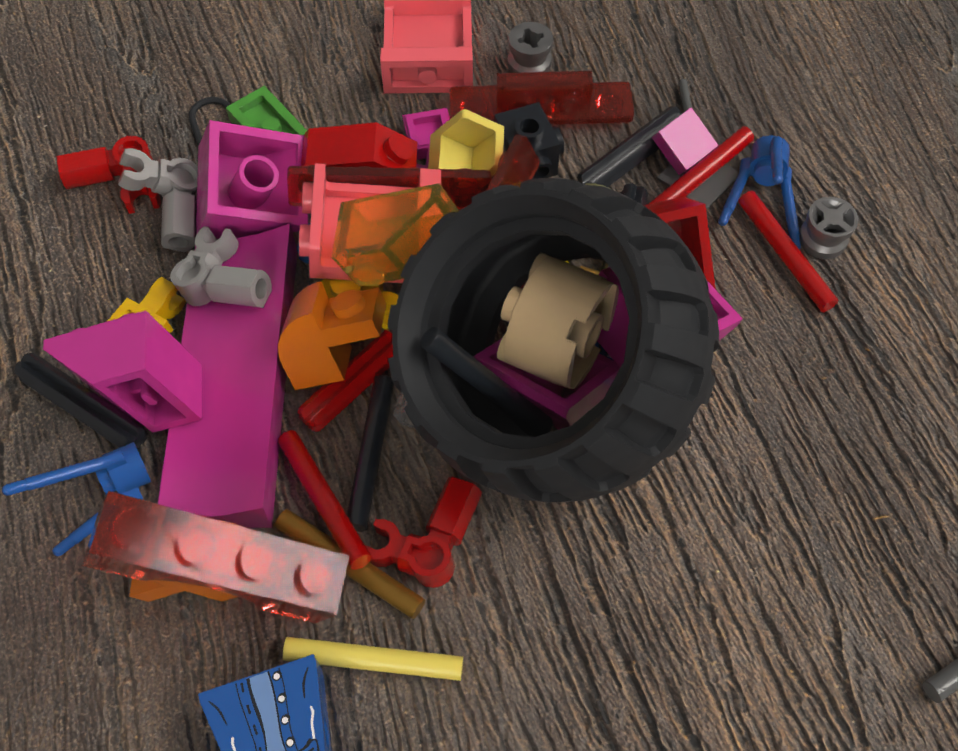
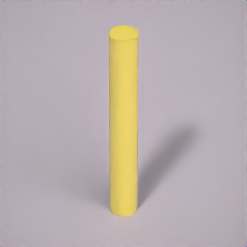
[283,637,463,681]

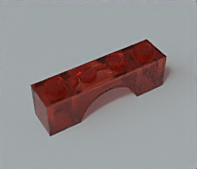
[81,491,350,623]

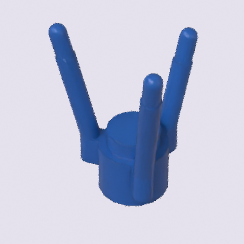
[718,135,801,250]
[2,442,152,556]

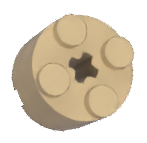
[497,253,619,389]

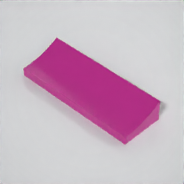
[155,223,297,528]

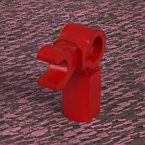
[56,136,161,214]
[366,476,482,588]

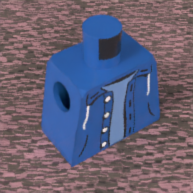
[198,654,332,751]

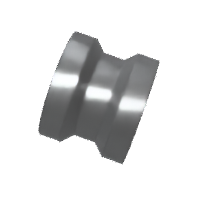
[507,22,553,80]
[799,197,859,259]

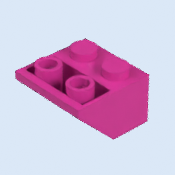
[43,310,202,433]

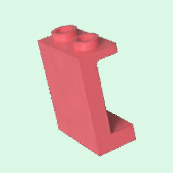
[380,0,473,94]
[299,163,441,283]

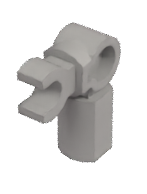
[118,148,198,252]
[170,226,272,308]

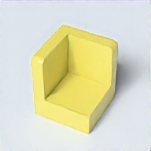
[428,109,504,193]

